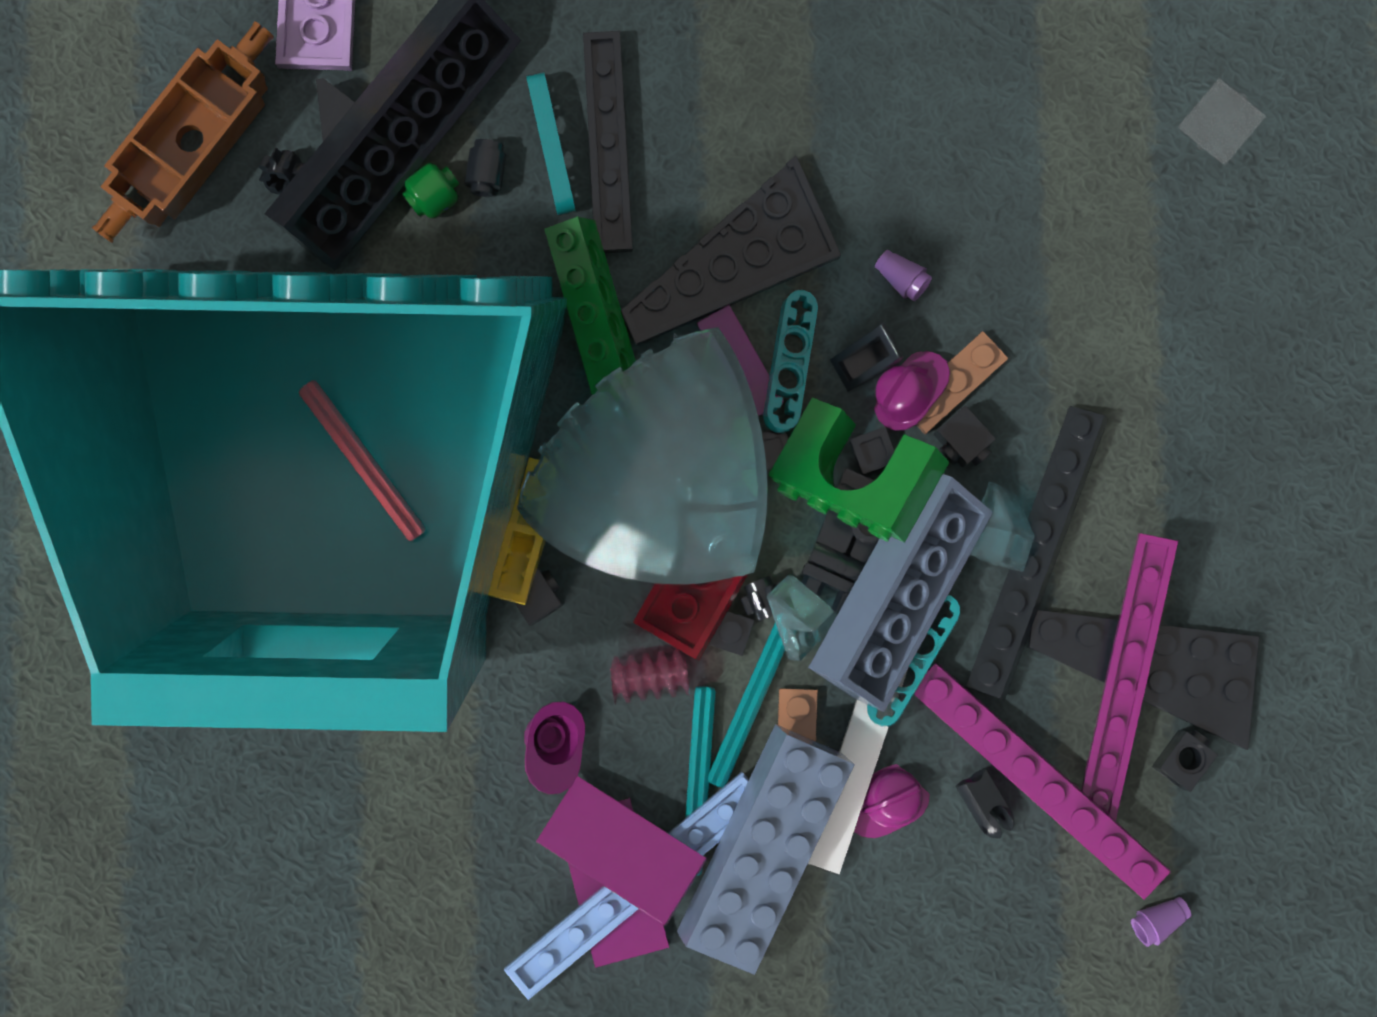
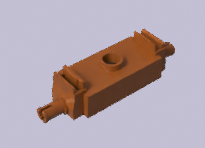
[92,21,274,243]

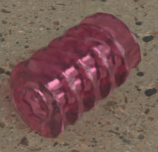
[610,649,690,705]

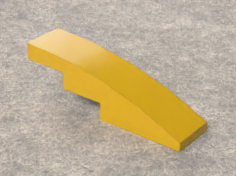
[488,458,566,605]

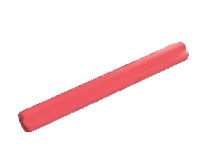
[299,380,425,541]

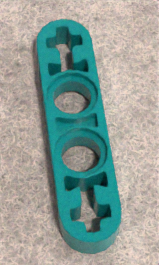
[526,72,576,215]
[763,290,818,433]
[867,595,960,727]

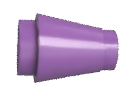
[875,250,932,301]
[1131,897,1192,947]

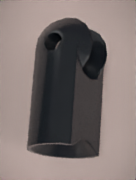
[955,768,1015,839]

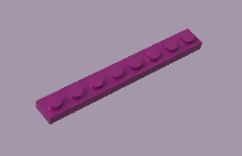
[1081,532,1178,821]
[914,662,1170,900]

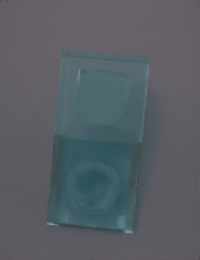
[970,482,1035,572]

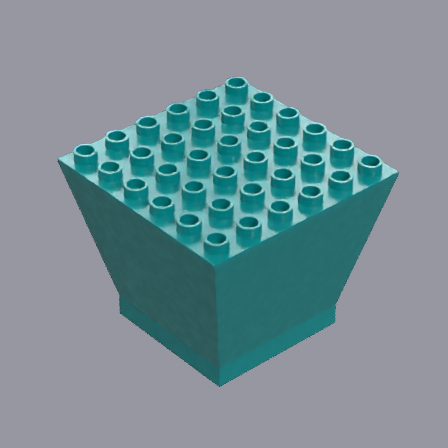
[0,269,568,732]

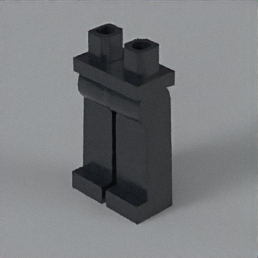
[798,468,878,614]

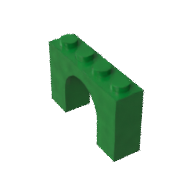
[768,397,949,543]

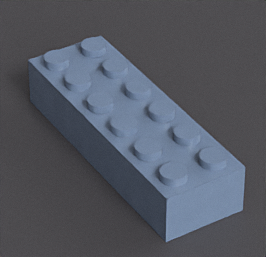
[808,474,993,712]
[677,724,855,975]

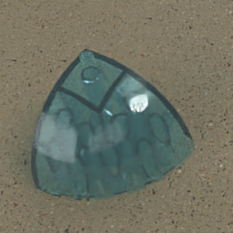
[517,327,768,584]

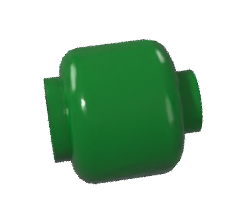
[402,163,460,219]

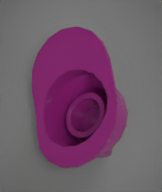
[874,351,950,431]
[524,702,585,794]
[854,764,930,838]

